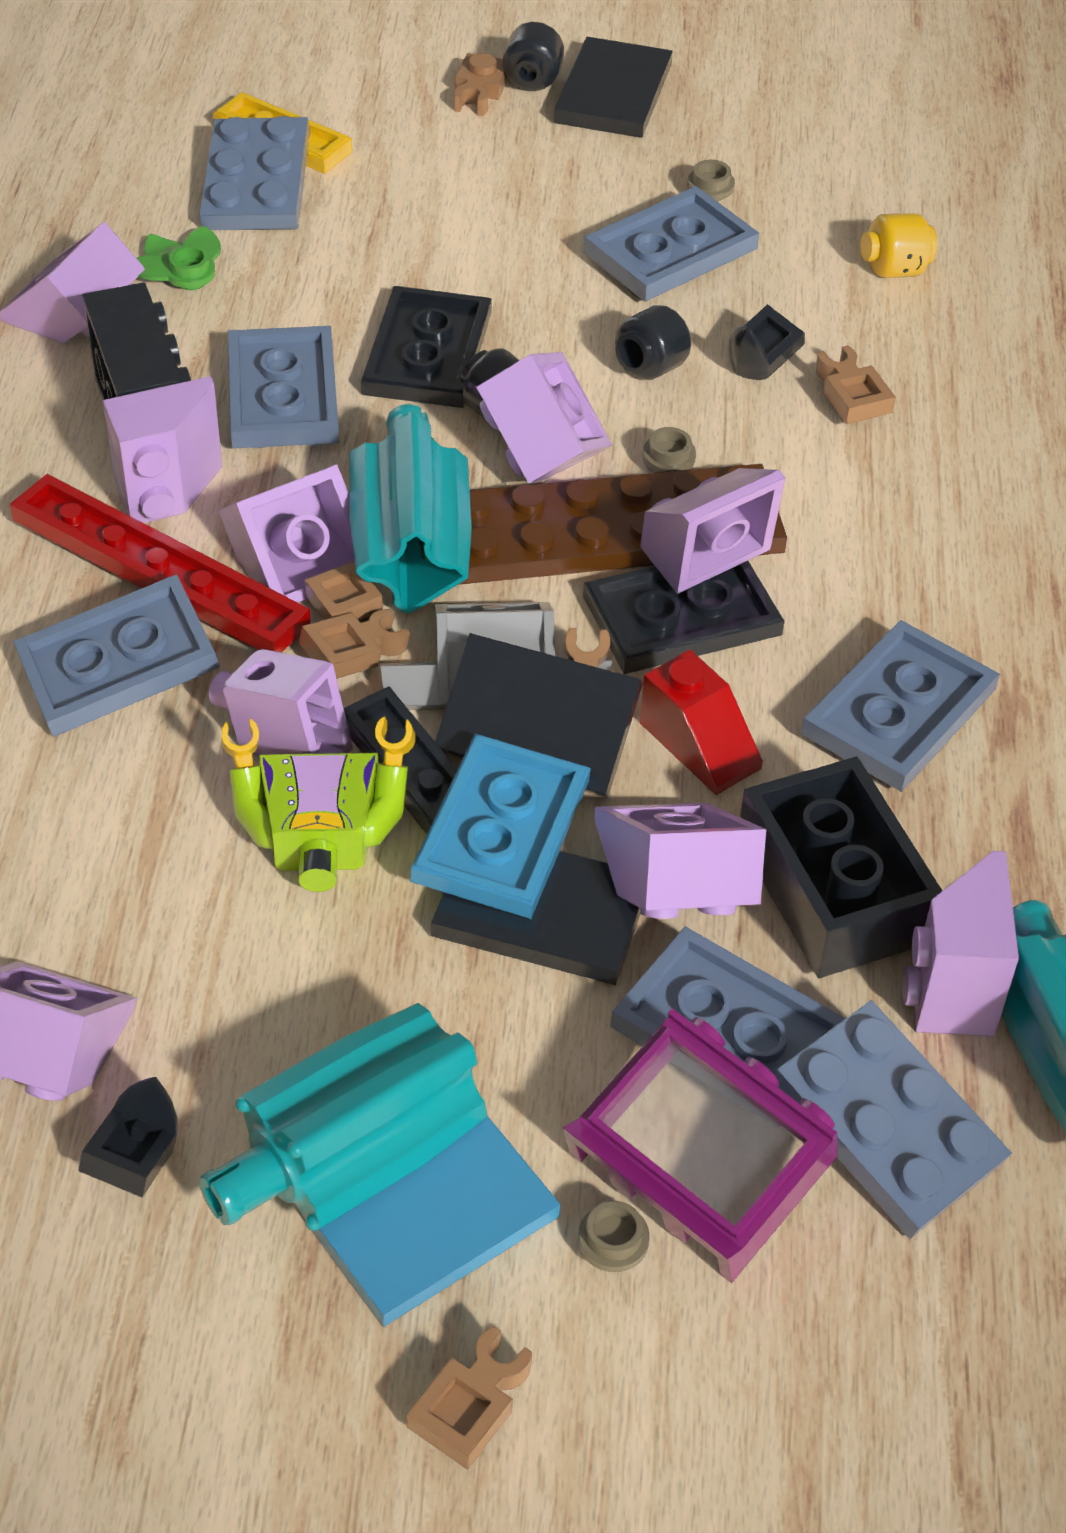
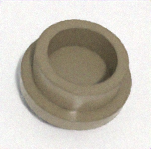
[687,159,735,202]
[642,427,696,473]
[578,1201,650,1272]

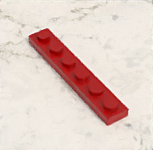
[10,474,311,653]

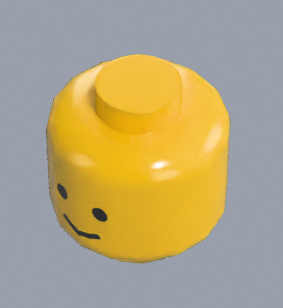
[860,213,937,278]

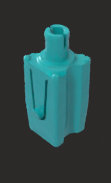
[349,404,472,614]
[1001,900,1066,1133]
[199,1003,487,1231]

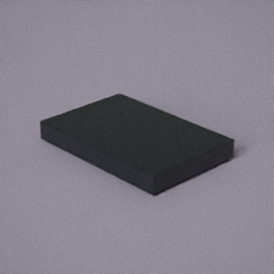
[554,36,673,138]
[361,286,492,408]
[583,561,785,674]
[435,633,643,798]
[431,851,641,985]

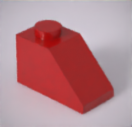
[640,649,763,796]

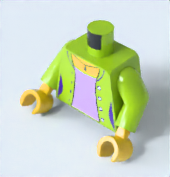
[221,717,415,892]

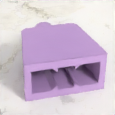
[209,649,353,758]

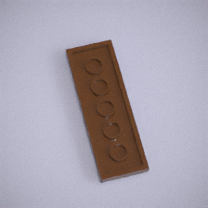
[458,463,787,585]

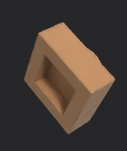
[305,561,383,621]

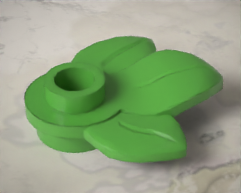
[137,226,221,290]

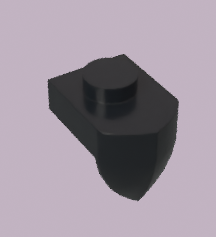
[729,304,805,380]
[78,1077,178,1198]

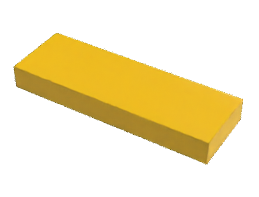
[213,92,353,174]

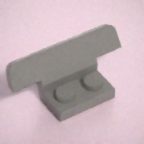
[380,602,612,710]

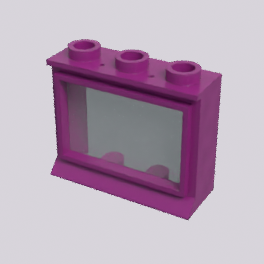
[562,1008,838,1284]

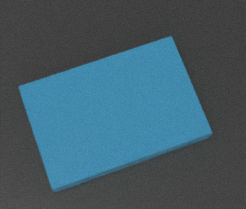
[410,734,591,919]
[305,1115,560,1327]

